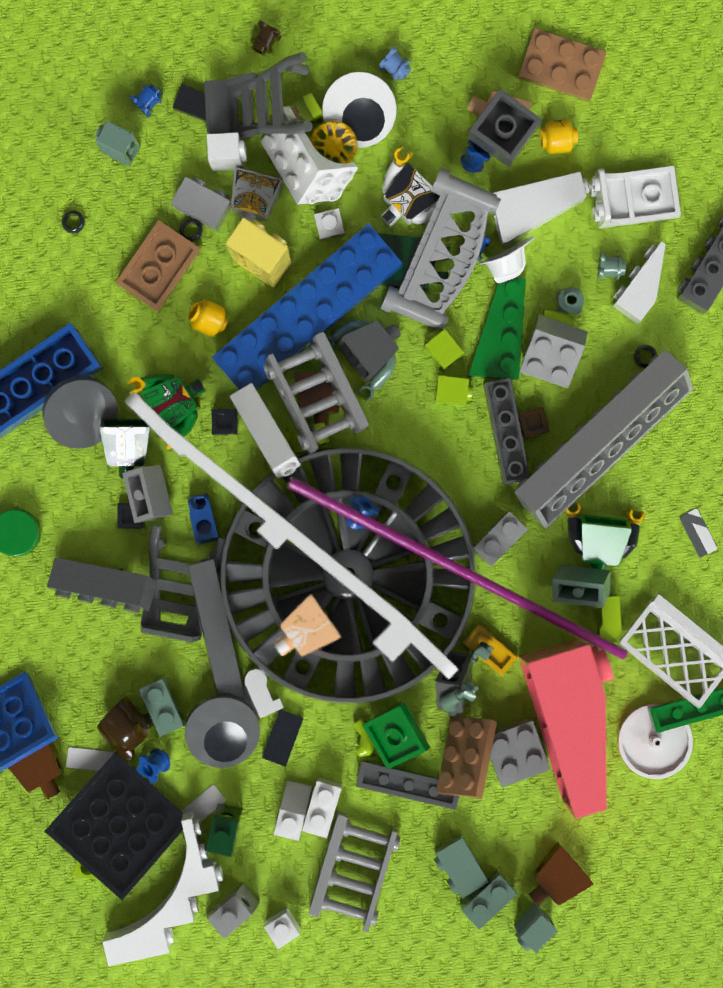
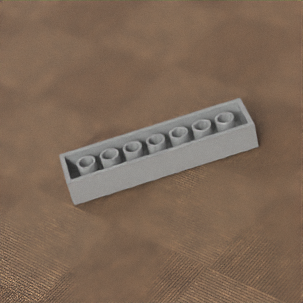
[515,350,694,529]

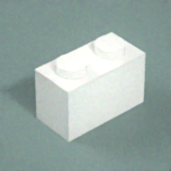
[207,133,247,171]
[302,777,342,838]

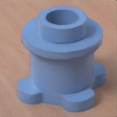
[379,46,412,81]

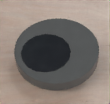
[185,694,260,768]

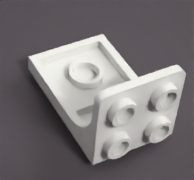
[261,107,358,205]
[589,166,681,229]

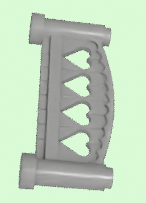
[380,167,501,330]

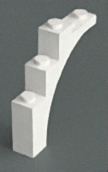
[103,811,223,966]

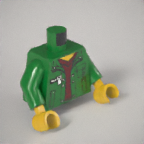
[126,374,206,450]

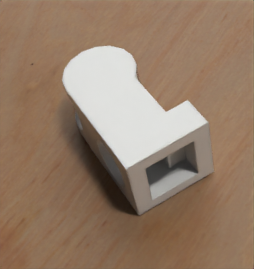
[245,669,284,718]

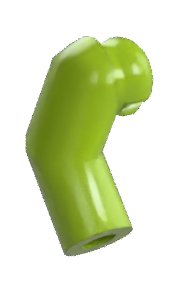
[353,717,374,757]

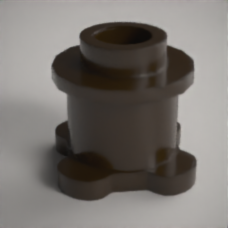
[249,20,282,55]

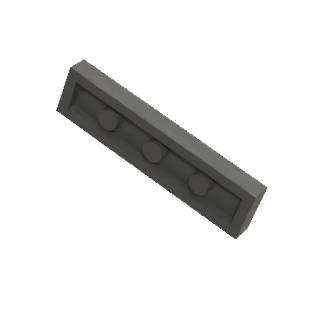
[356,760,459,810]

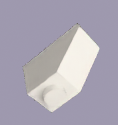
[274,780,312,841]

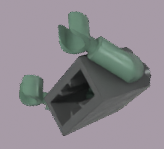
[326,321,401,401]
[435,642,493,717]

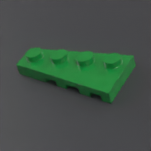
[468,277,526,380]

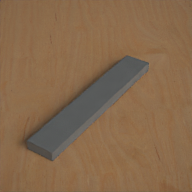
[187,557,246,701]

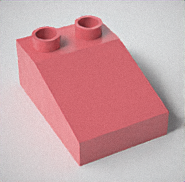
[518,639,613,819]

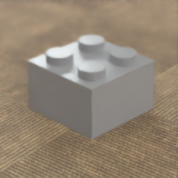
[519,315,588,388]
[490,718,550,787]

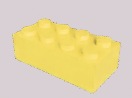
[225,217,292,289]

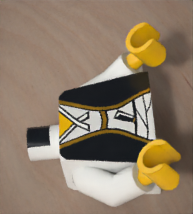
[380,146,440,227]

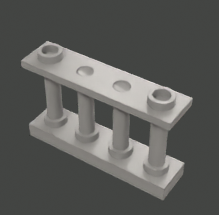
[264,332,369,454]
[308,811,401,932]

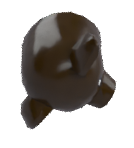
[97,696,154,761]

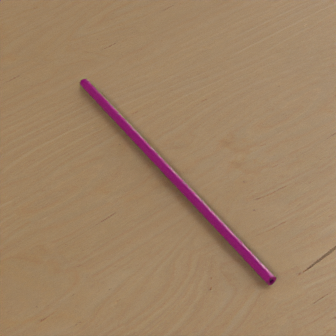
[287,477,628,660]

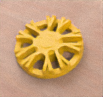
[310,120,358,164]

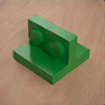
[362,701,430,770]

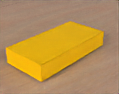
[462,624,518,676]

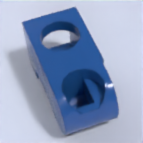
[187,493,220,545]

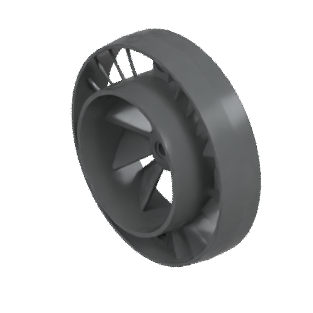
[219,446,476,704]

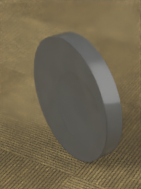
[42,376,118,449]

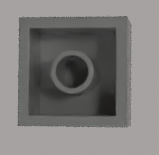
[468,89,542,168]

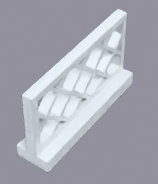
[618,594,723,708]

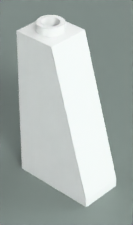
[492,172,589,247]
[230,383,301,479]

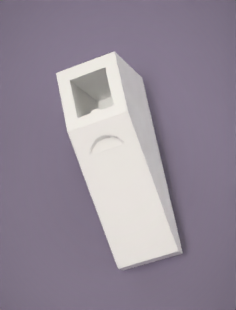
[613,241,666,324]

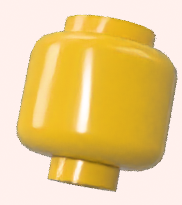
[540,119,578,154]
[188,299,228,337]

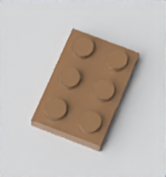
[518,28,607,102]
[115,220,201,312]
[436,717,497,799]

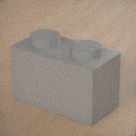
[171,177,231,232]
[122,465,173,523]
[473,511,528,566]

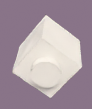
[264,907,301,949]

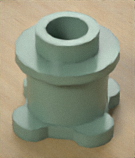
[597,252,626,280]
[556,288,584,315]

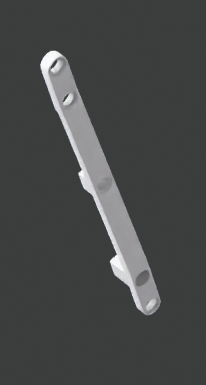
[124,391,459,679]

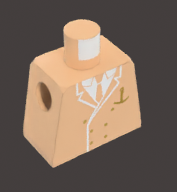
[274,594,341,656]

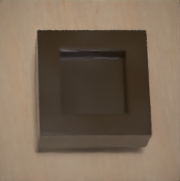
[518,407,550,439]

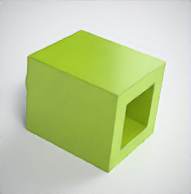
[424,329,464,371]
[435,375,473,406]

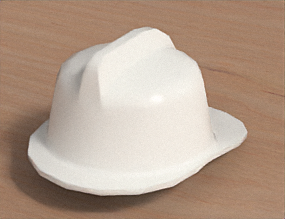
[479,236,535,283]

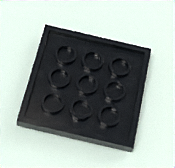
[44,753,183,901]

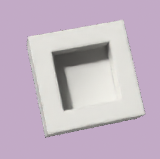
[314,208,345,241]

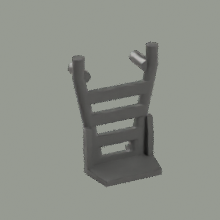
[204,52,312,140]
[140,525,225,643]

